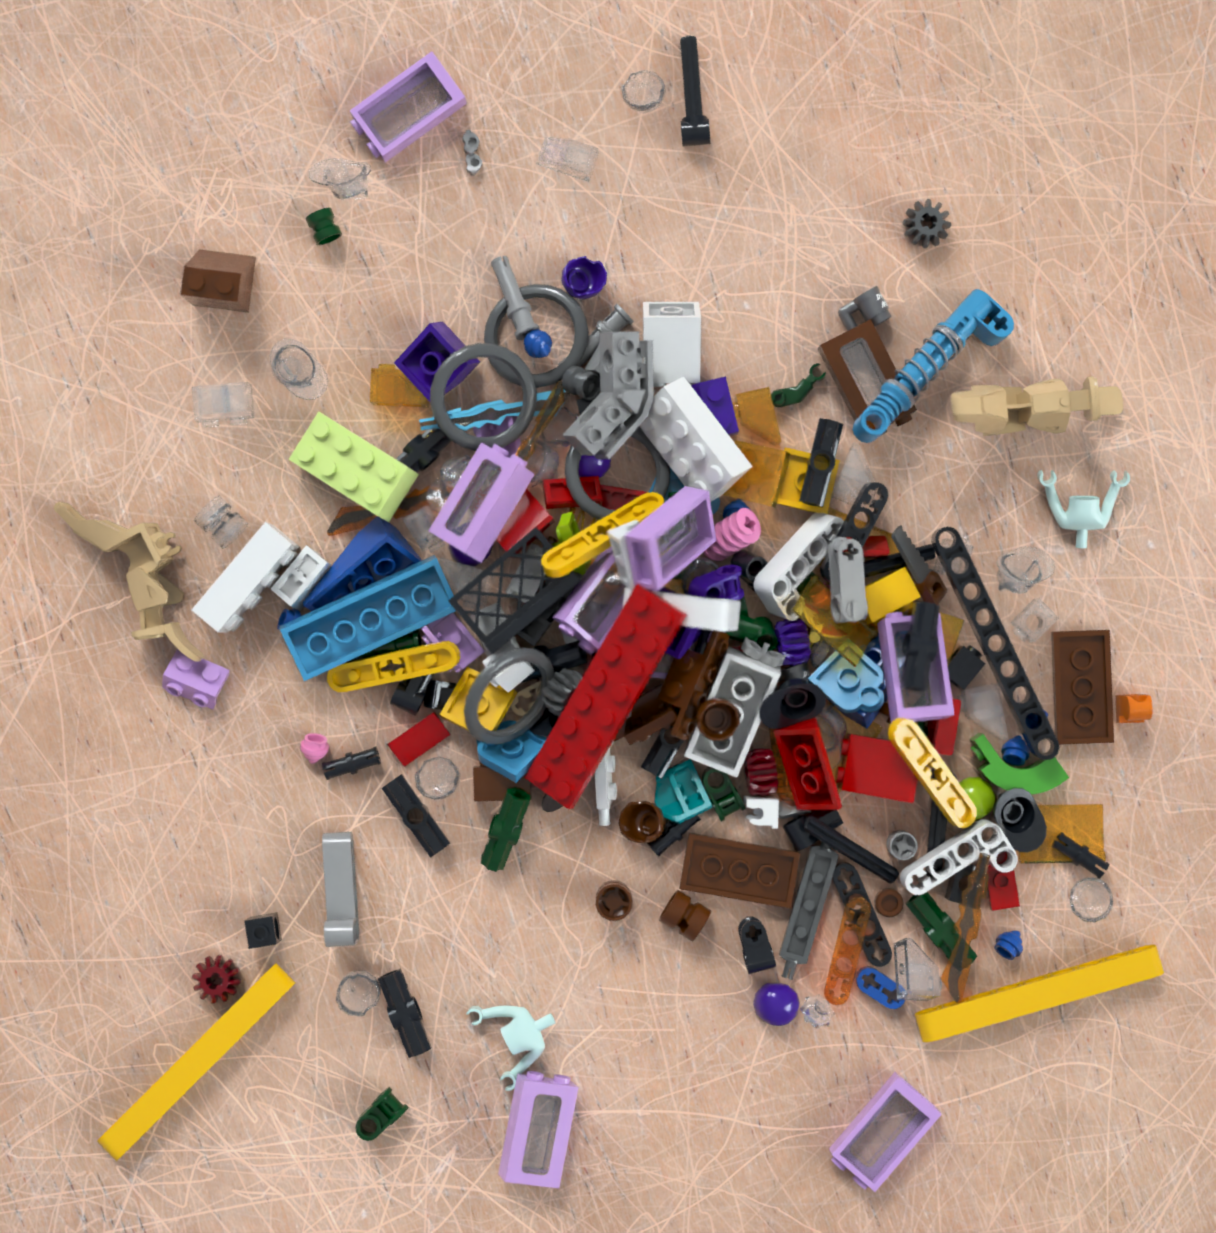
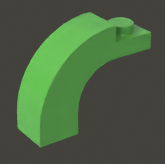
[970,733,1069,794]

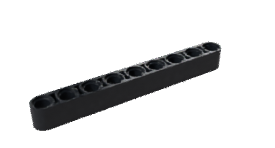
[931,527,1060,760]

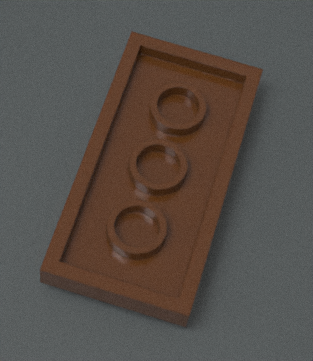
[1051,630,1114,745]
[679,833,801,909]

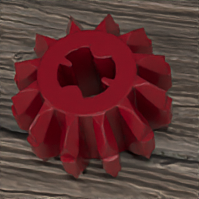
[744,748,778,796]
[192,954,241,1004]

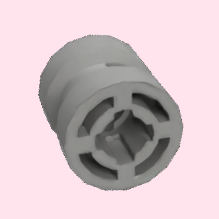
[886,830,918,861]

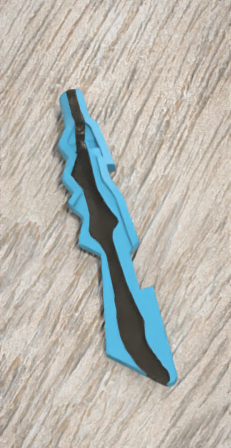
[419,389,570,431]

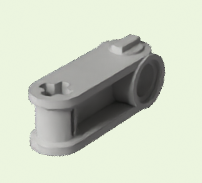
[828,537,868,623]

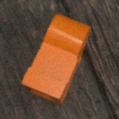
[1115,694,1153,723]

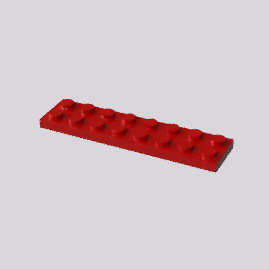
[524,583,688,810]

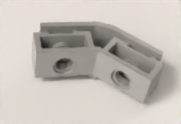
[562,332,653,459]

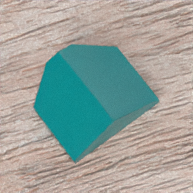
[654,759,713,824]

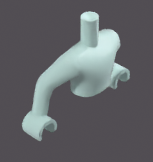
[1037,470,1130,549]
[466,1005,556,1091]

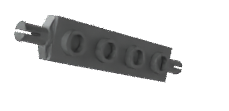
[779,842,839,980]

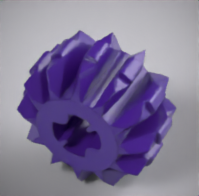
[775,618,811,666]

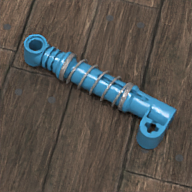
[853,289,1014,443]

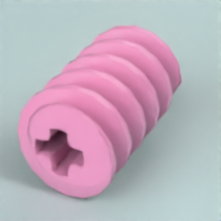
[703,508,761,561]

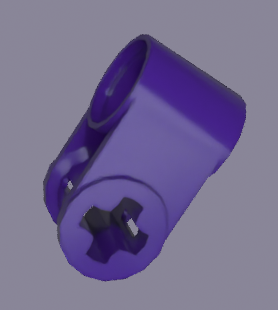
[688,565,744,600]

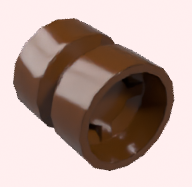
[596,880,632,921]
[659,889,711,942]

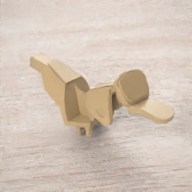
[951,376,1123,436]
[54,502,204,662]

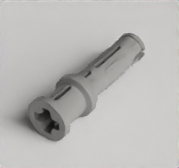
[491,256,540,340]
[558,304,634,367]

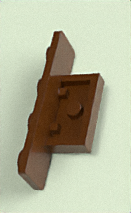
[658,630,729,741]
[614,684,679,745]

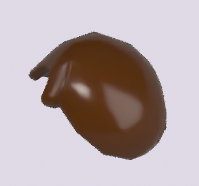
[696,698,740,741]
[618,801,665,844]

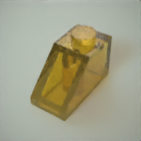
[370,364,429,408]
[732,387,782,446]

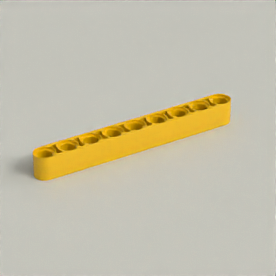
[914,944,1164,1042]
[97,963,296,1161]

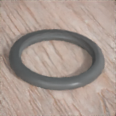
[484,284,589,388]
[430,343,537,451]
[565,427,670,520]
[464,648,555,744]

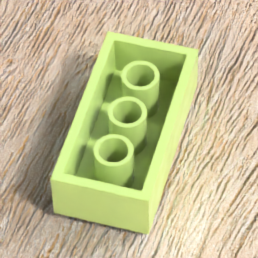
[288,411,419,522]

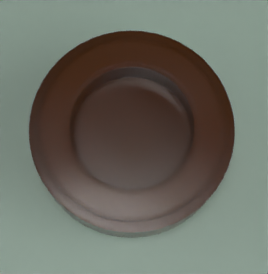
[874,888,904,917]

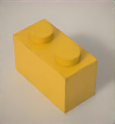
[863,567,921,626]

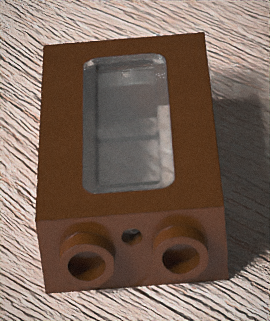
[818,319,917,435]

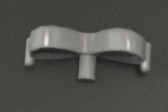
[778,801,812,819]

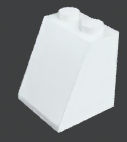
[643,302,701,387]

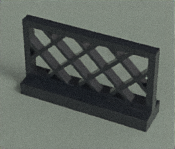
[448,527,581,654]

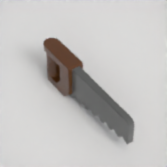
[891,525,947,606]

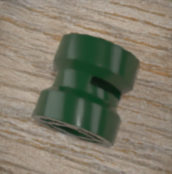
[305,207,342,245]

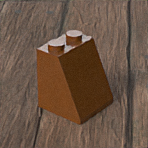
[180,249,256,313]

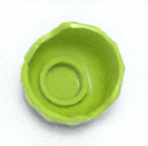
[959,777,995,821]

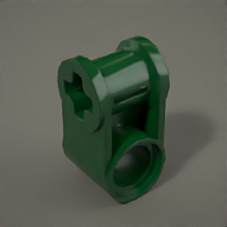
[702,767,746,822]
[355,1087,409,1141]

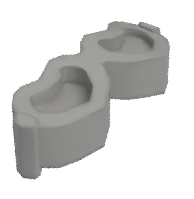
[462,130,482,175]
[741,637,786,667]

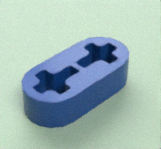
[855,966,906,1009]

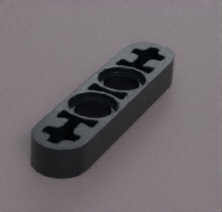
[820,482,888,582]
[832,862,892,967]

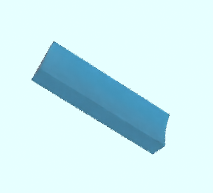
[279,555,456,681]

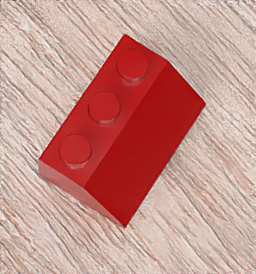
[773,717,842,810]

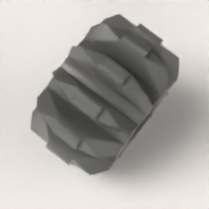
[902,199,951,248]
[542,668,583,717]

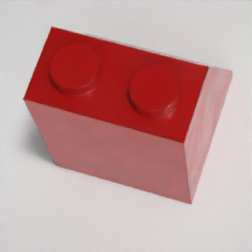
[469,471,555,559]
[835,733,918,804]

